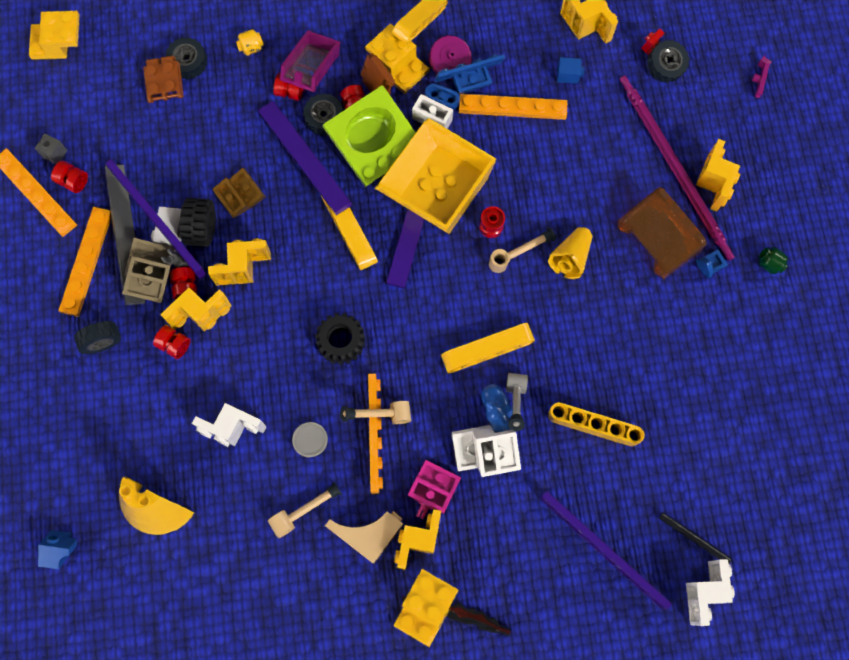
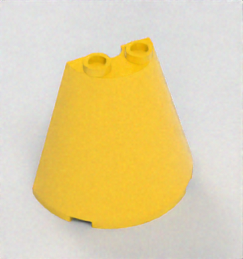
[119,476,194,535]

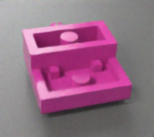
[408,460,461,519]

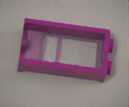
[280,30,340,92]

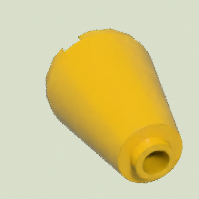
[548,227,593,279]

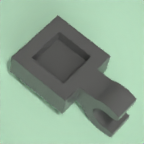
[161,249,189,268]

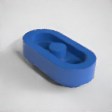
[425,84,460,109]

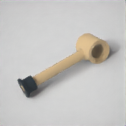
[489,227,556,273]
[340,401,412,424]
[268,482,342,538]

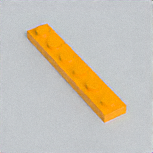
[459,94,567,120]
[0,148,77,237]
[58,207,112,317]
[368,374,383,494]

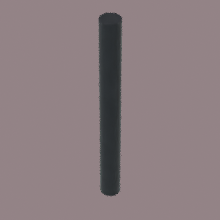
[658,512,732,564]

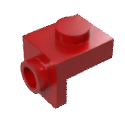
[641,28,665,55]

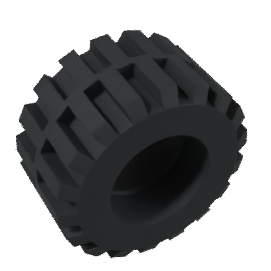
[179,197,216,247]
[315,313,365,365]

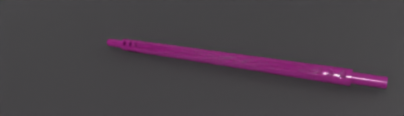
[620,75,735,261]

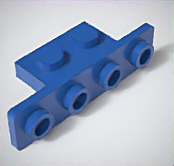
[435,54,505,94]

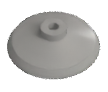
[292,422,328,457]

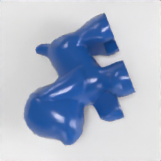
[481,384,513,433]

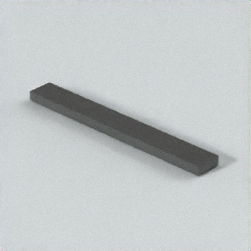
[104,165,145,305]

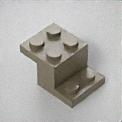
[122,238,172,303]

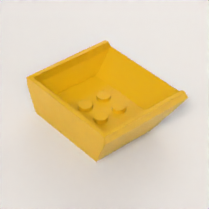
[375,118,496,234]

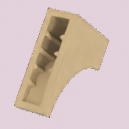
[325,512,403,564]

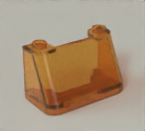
[617,187,707,279]

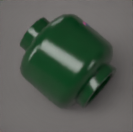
[758,247,788,274]

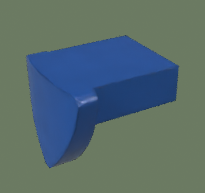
[696,250,728,279]

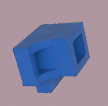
[38,530,77,569]

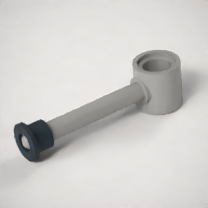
[506,373,528,431]

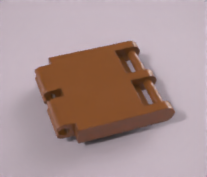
[361,53,395,95]
[143,55,184,103]

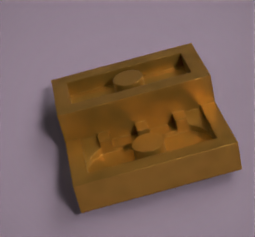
[212,168,266,218]

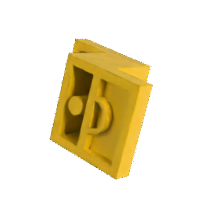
[560,0,618,44]
[29,11,80,60]
[365,23,429,95]
[696,139,740,212]
[208,238,271,286]
[160,288,232,332]
[394,509,441,570]
[393,569,459,647]

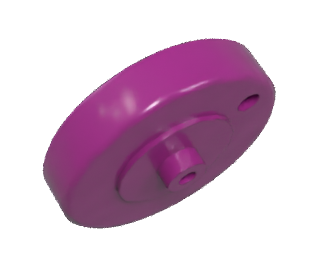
[429,35,472,80]

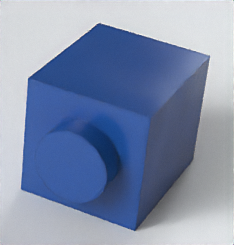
[557,57,584,84]

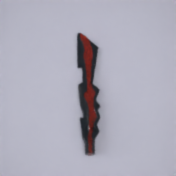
[402,595,511,637]

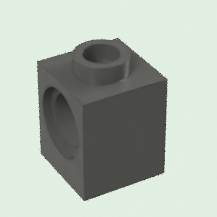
[35,133,68,164]

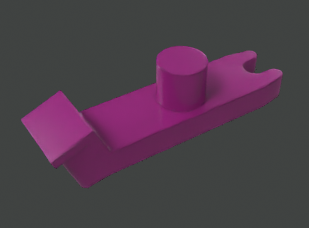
[752,55,772,98]

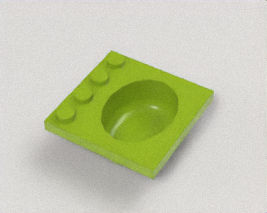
[322,85,416,187]

